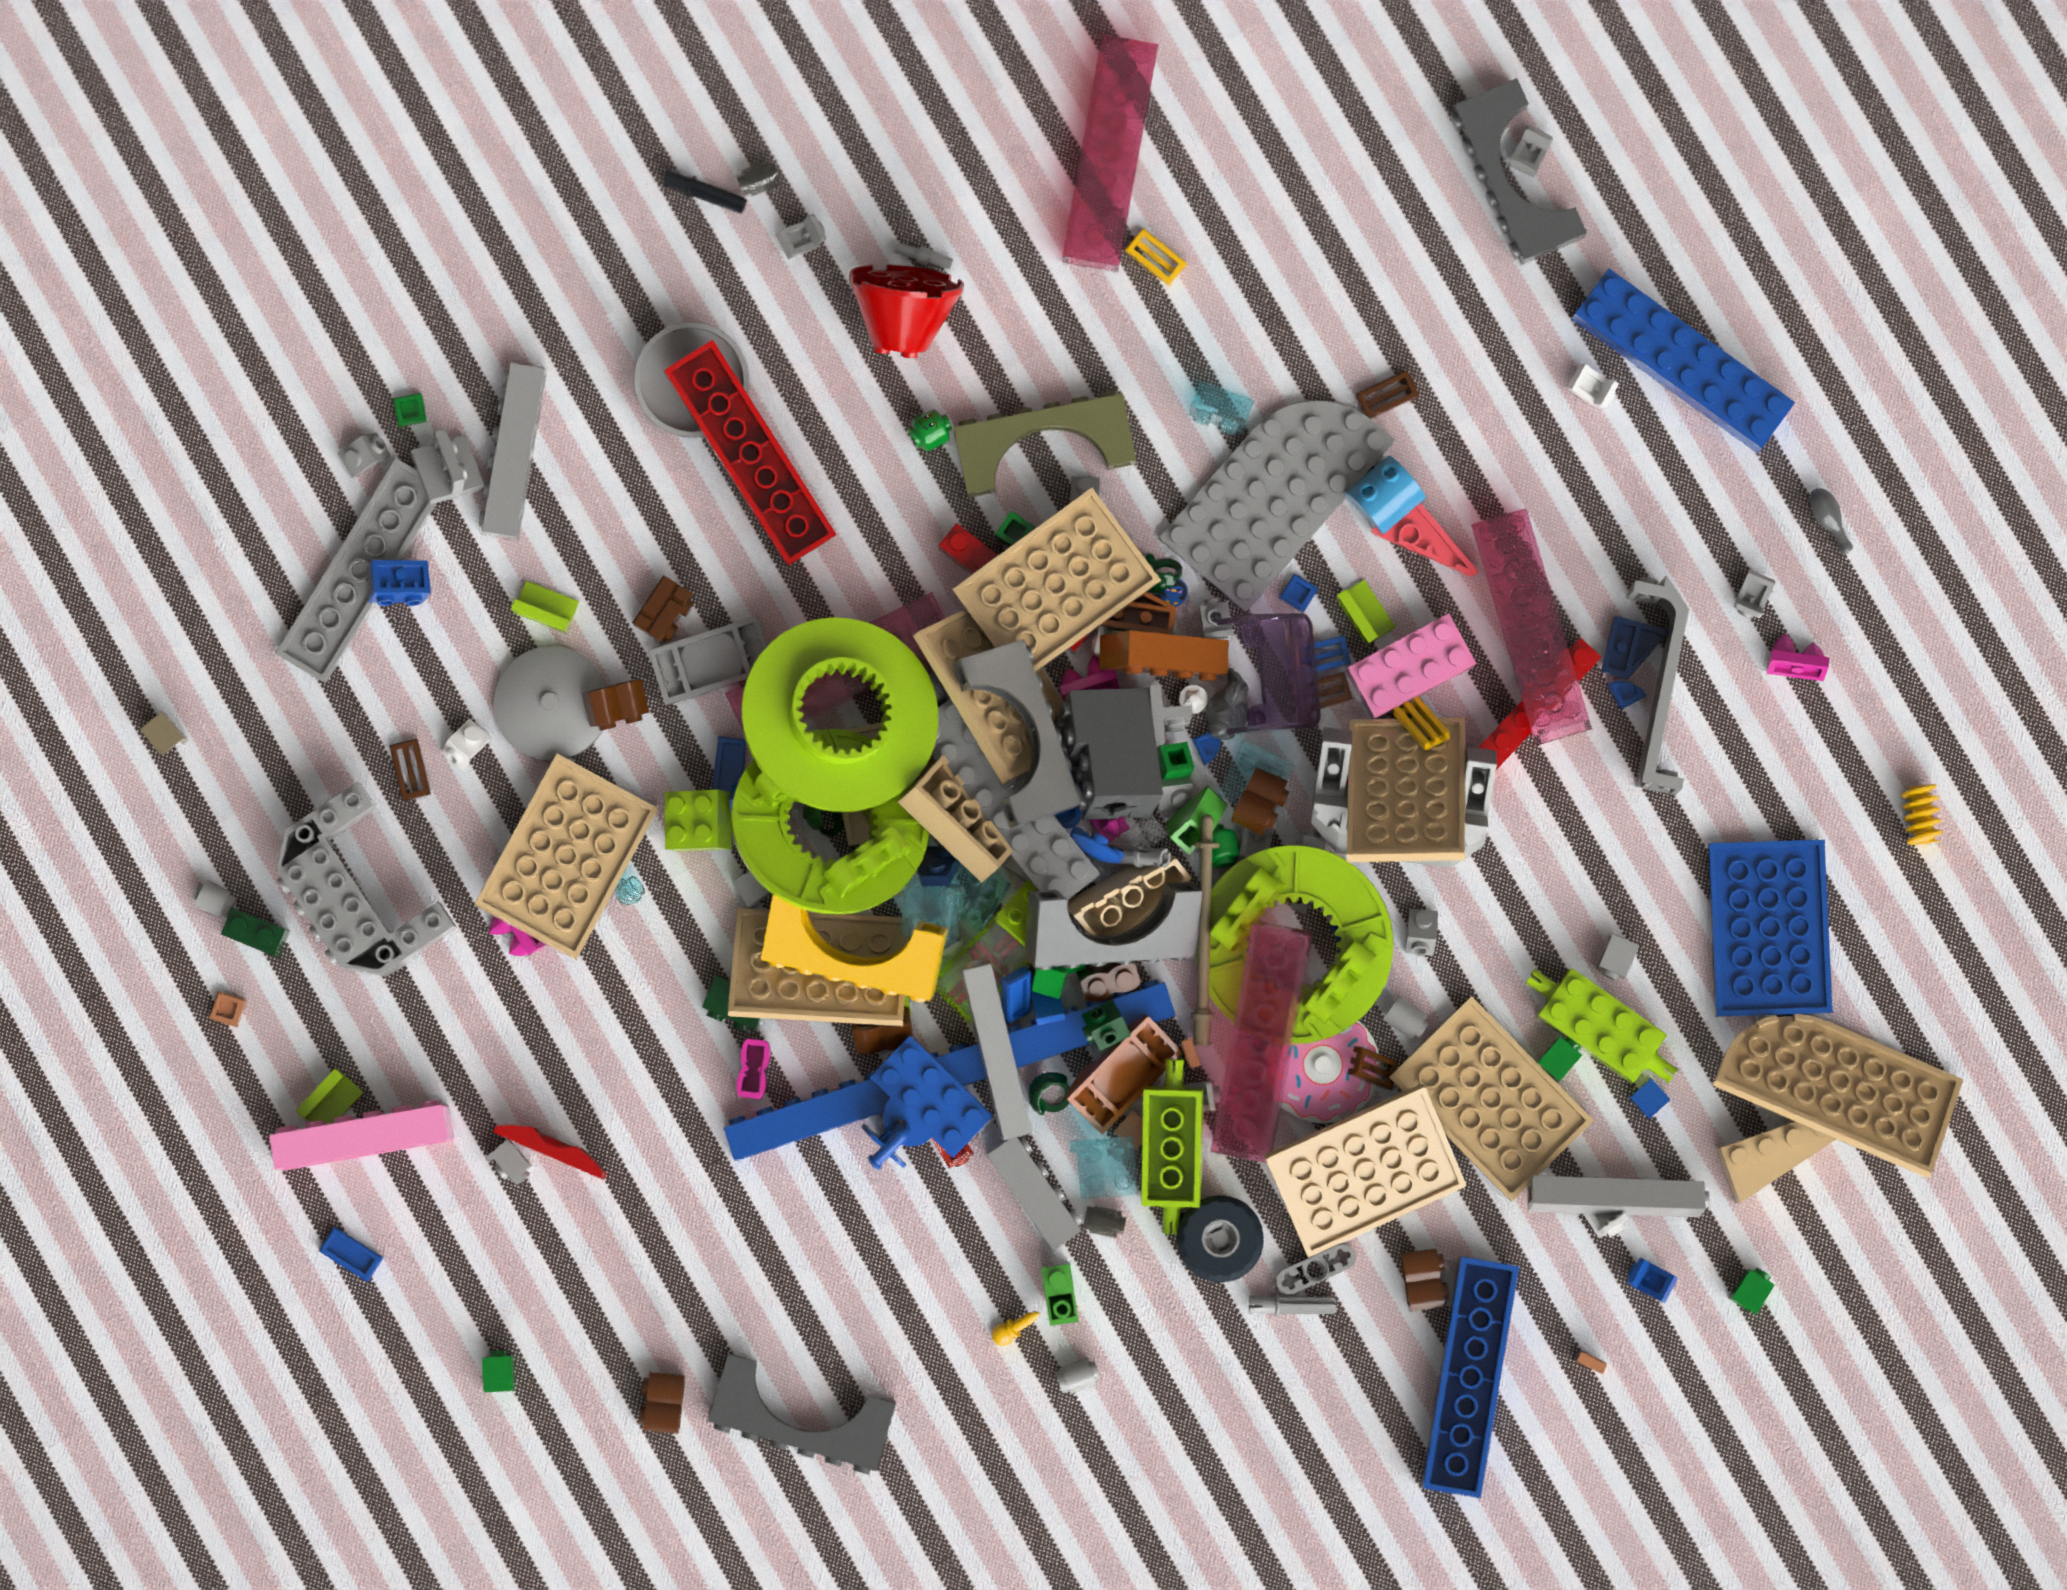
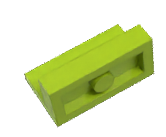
[1335,579,1396,646]
[511,581,579,634]
[296,1068,364,1125]

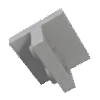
[410,429,485,505]
[1148,684,1193,750]

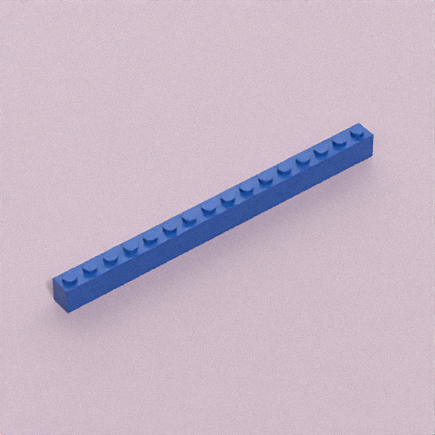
[724,979,1176,1161]

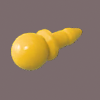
[991,1311,1040,1346]

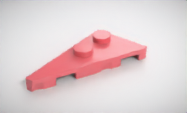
[1371,503,1478,577]

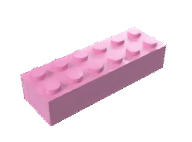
[269,1100,454,1171]

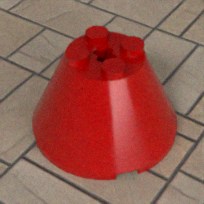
[849,264,964,358]

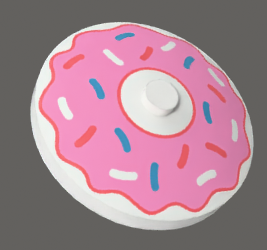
[1264,1021,1380,1124]

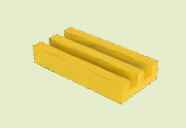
[1125,228,1187,287]
[1394,696,1450,751]

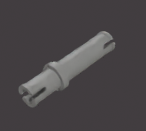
[1089,845,1171,868]

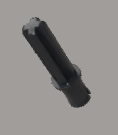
[663,169,747,214]

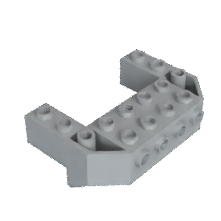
[1311,727,1497,868]
[276,781,457,977]

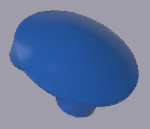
[1070,826,1125,864]

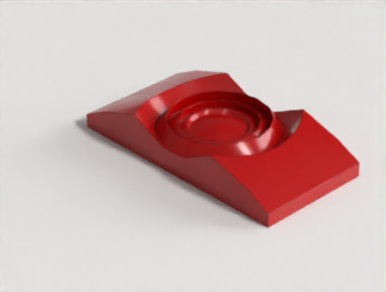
[493,1125,607,1180]

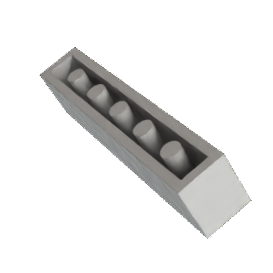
[478,363,547,541]

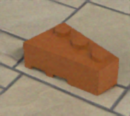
[1097,592,1177,634]

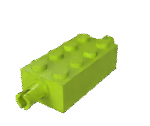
[1525,968,1679,1084]
[1141,1058,1204,1234]

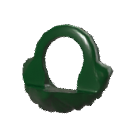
[1145,554,1182,595]
[803,804,843,836]
[1028,1072,1070,1115]

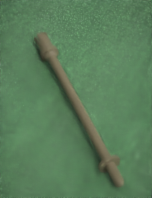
[1191,814,1220,1046]

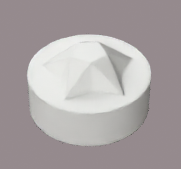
[1179,685,1208,715]

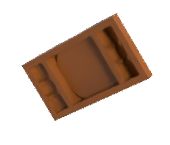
[1064,1014,1183,1135]

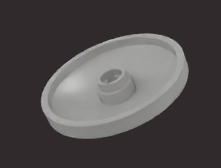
[634,322,749,438]
[494,646,607,761]

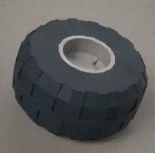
[1177,1195,1264,1283]

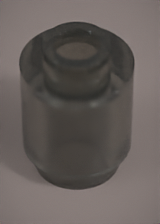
[736,160,780,197]
[1083,1204,1127,1239]

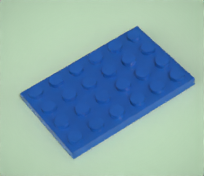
[1708,839,1833,1017]

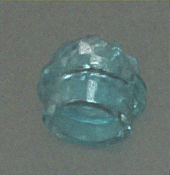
[615,875,645,905]

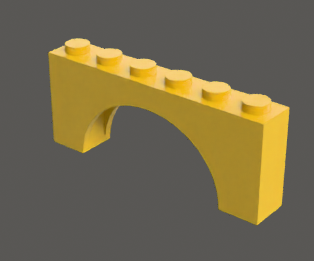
[761,894,948,1002]

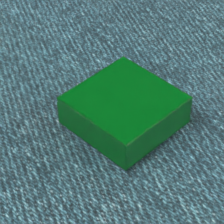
[393,393,428,428]

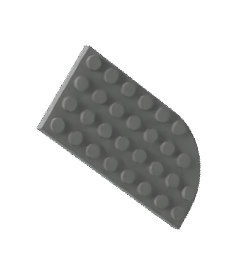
[1159,401,1395,613]

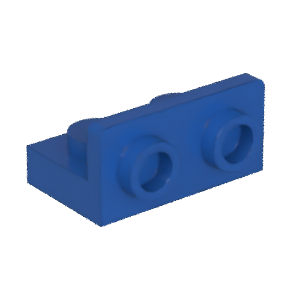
[368,560,431,606]

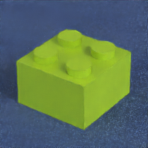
[665,789,732,852]

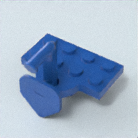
[861,1035,993,1170]

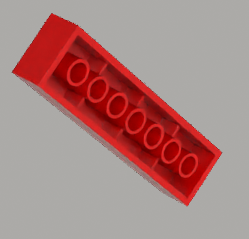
[663,339,837,566]

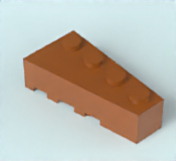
[1099,630,1229,681]

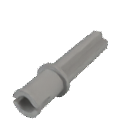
[1249,1294,1336,1317]

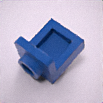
[1627,1258,1678,1303]

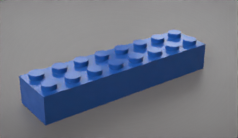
[1572,268,1795,453]
[1421,1256,1519,1498]

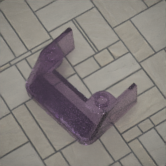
[1217,613,1321,735]

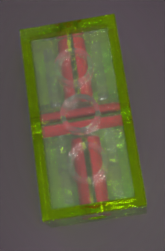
[935,910,1031,1025]

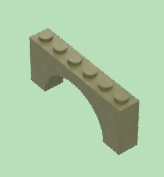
[954,391,1136,498]

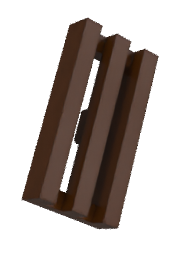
[1355,370,1420,419]
[1289,672,1353,717]
[389,738,432,802]
[1348,1046,1398,1090]

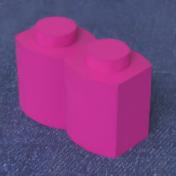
[736,1039,771,1100]

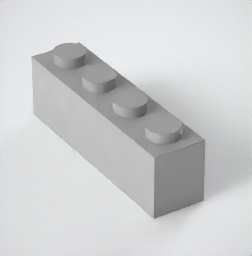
[987,1137,1083,1251]

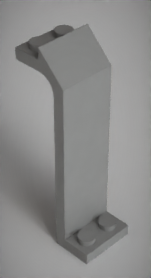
[1627,575,1689,795]

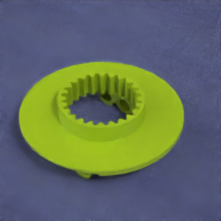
[741,617,939,812]
[731,728,929,914]
[1196,845,1394,1044]

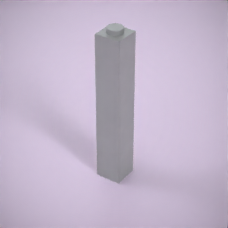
[960,958,1032,1140]
[1527,1176,1710,1217]

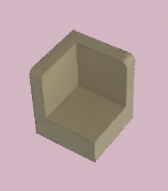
[140,711,188,755]

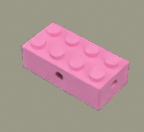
[1346,613,1477,719]

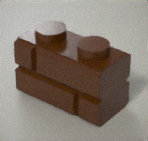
[632,575,695,644]

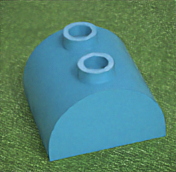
[1345,455,1426,535]

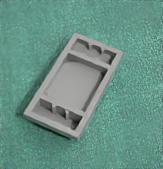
[648,615,767,706]

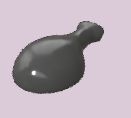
[1810,488,1853,555]

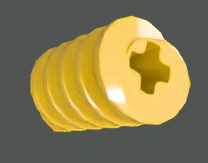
[1901,784,1943,845]

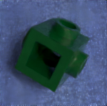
[1081,999,1131,1051]

